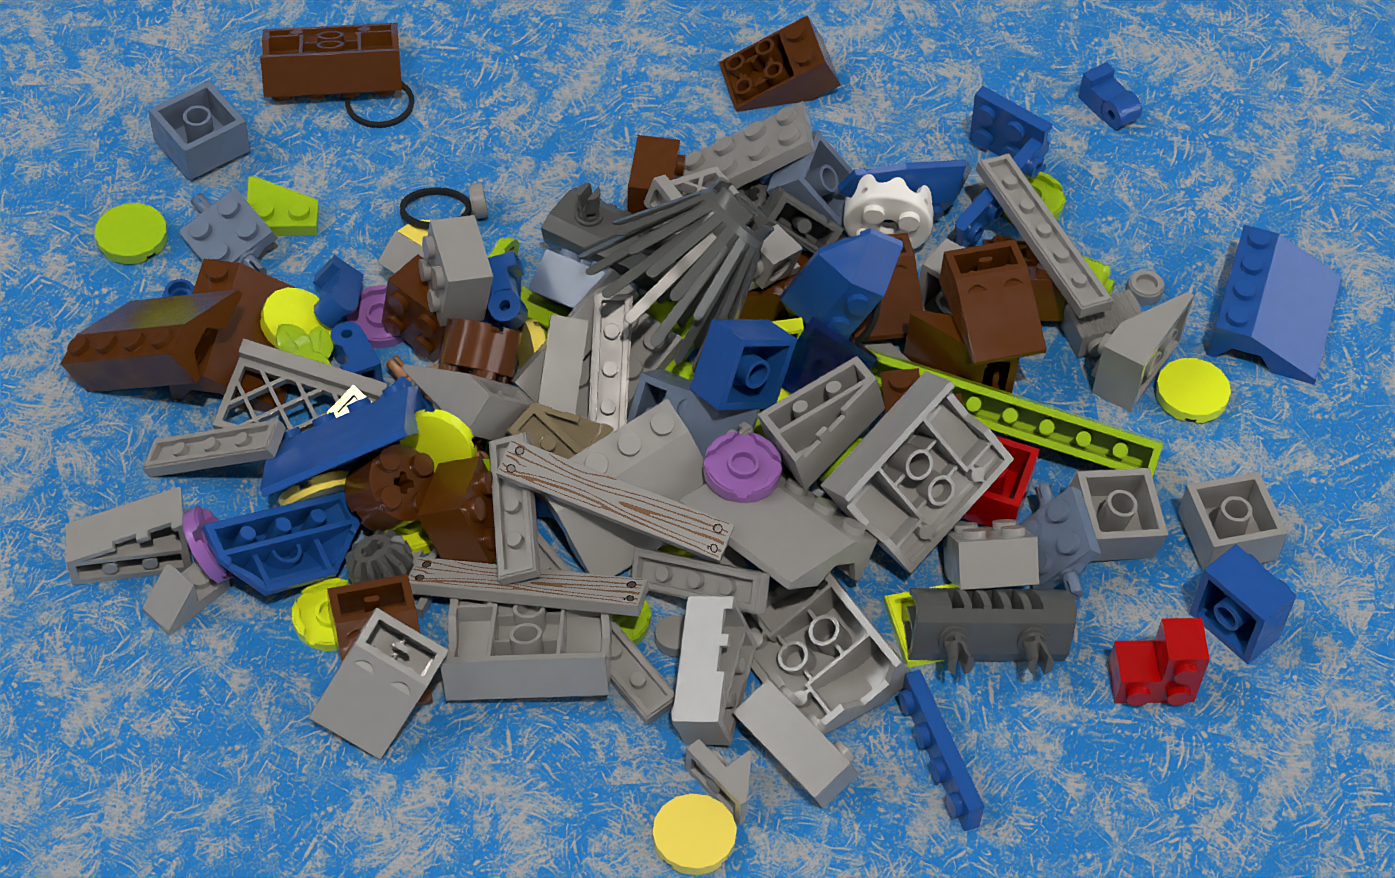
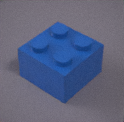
[690,319,797,410]
[1189,544,1297,664]

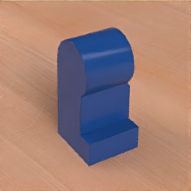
[1078,62,1142,129]
[488,251,528,330]
[313,255,364,328]
[331,321,383,382]

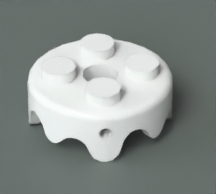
[843,174,934,249]

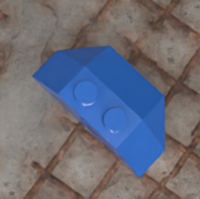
[837,160,972,222]
[781,228,903,341]
[202,491,360,596]

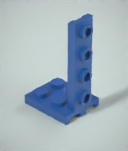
[953,86,1053,248]

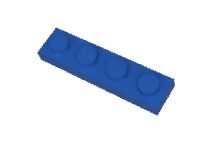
[898,670,985,831]

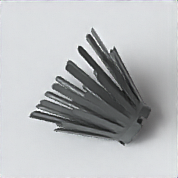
[578,177,774,374]

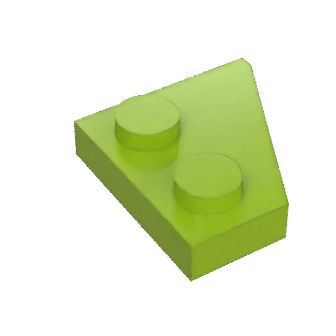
[247,176,319,236]

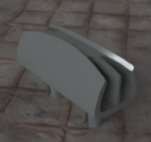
[541,183,678,302]
[903,588,1077,675]

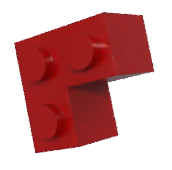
[1108,618,1210,706]

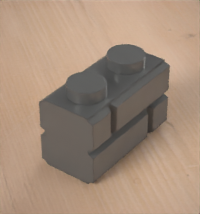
[761,186,843,253]

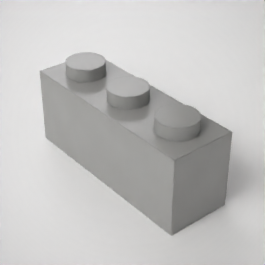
[732,679,859,809]

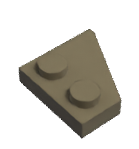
[505,402,614,459]

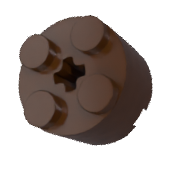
[438,318,522,385]
[345,444,434,533]

